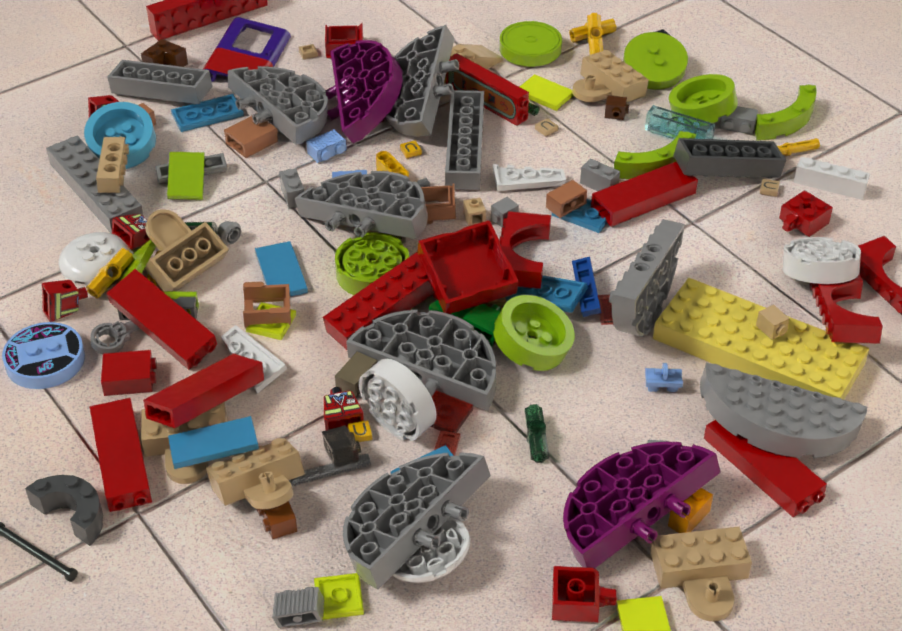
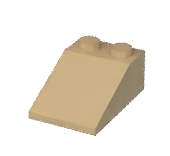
[450,44,503,69]

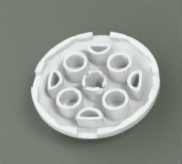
[59,232,133,285]
[392,517,470,583]

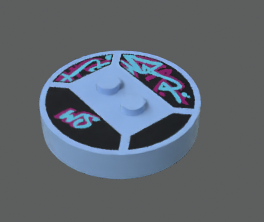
[2,322,85,389]

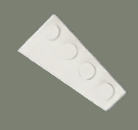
[493,164,566,191]
[221,325,287,394]

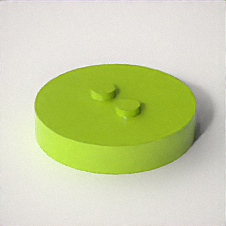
[499,21,562,67]
[623,32,688,90]

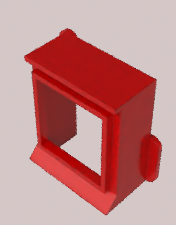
[325,22,363,58]

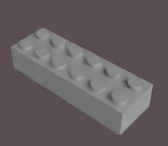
[107,60,212,104]

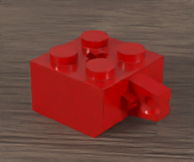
[779,190,833,237]
[552,566,617,623]

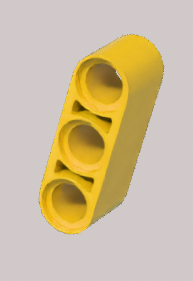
[376,151,409,177]

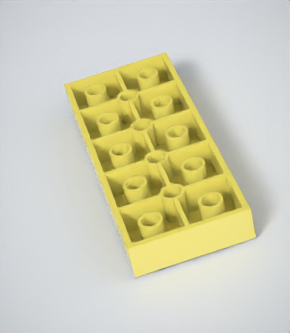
[653,278,869,400]

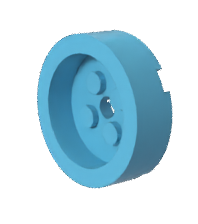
[84,102,156,169]

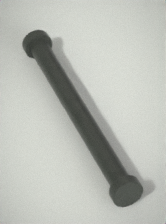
[0,522,78,582]

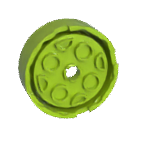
[669,74,738,126]
[335,232,409,295]
[493,295,575,371]

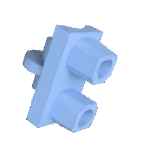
[645,363,683,392]

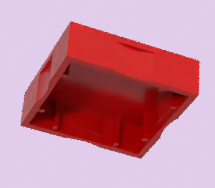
[417,220,519,314]

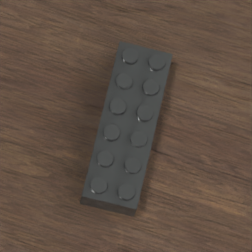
[673,138,786,178]

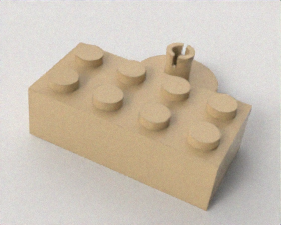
[572,50,649,102]
[144,209,229,291]
[141,402,227,484]
[206,438,305,509]
[650,526,752,622]

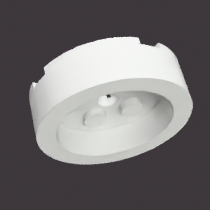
[783,237,861,284]
[359,359,436,441]

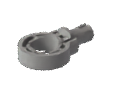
[91,321,140,354]

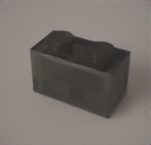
[322,425,361,468]

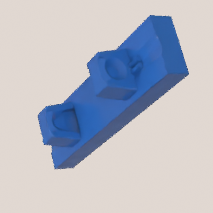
[572,257,602,317]

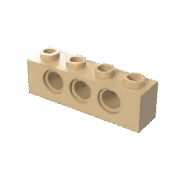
[96,137,129,193]

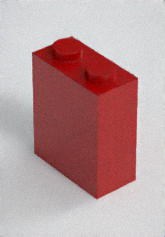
[101,350,157,396]

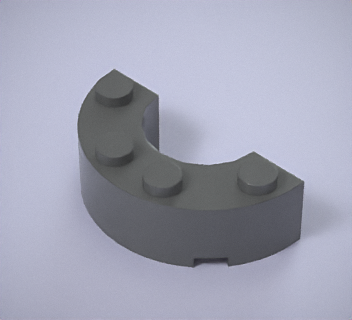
[25,475,103,546]

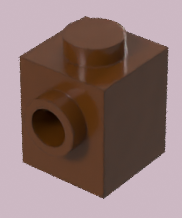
[605,95,630,120]

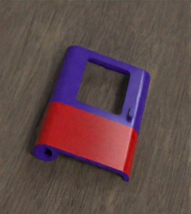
[203,17,291,82]

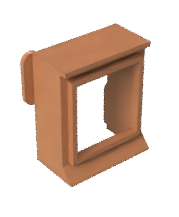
[421,184,456,225]
[243,281,291,328]

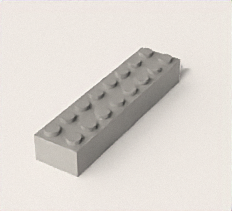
[445,90,484,190]
[46,135,144,233]

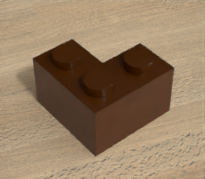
[141,39,188,67]

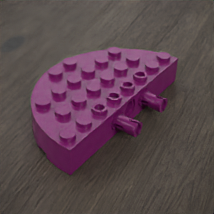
[325,40,403,144]
[563,441,721,568]

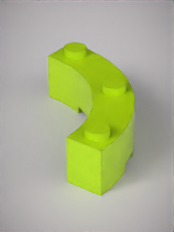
[754,84,817,141]
[614,131,696,179]

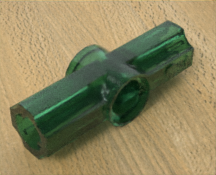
[524,404,549,463]

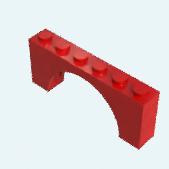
[499,211,551,289]
[858,236,902,315]
[810,274,883,344]

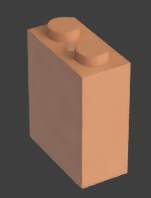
[224,113,278,158]

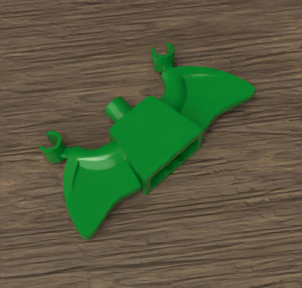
[429,300,531,347]

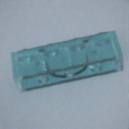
[645,105,715,139]

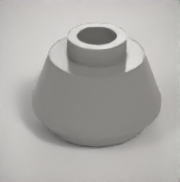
[218,221,241,245]

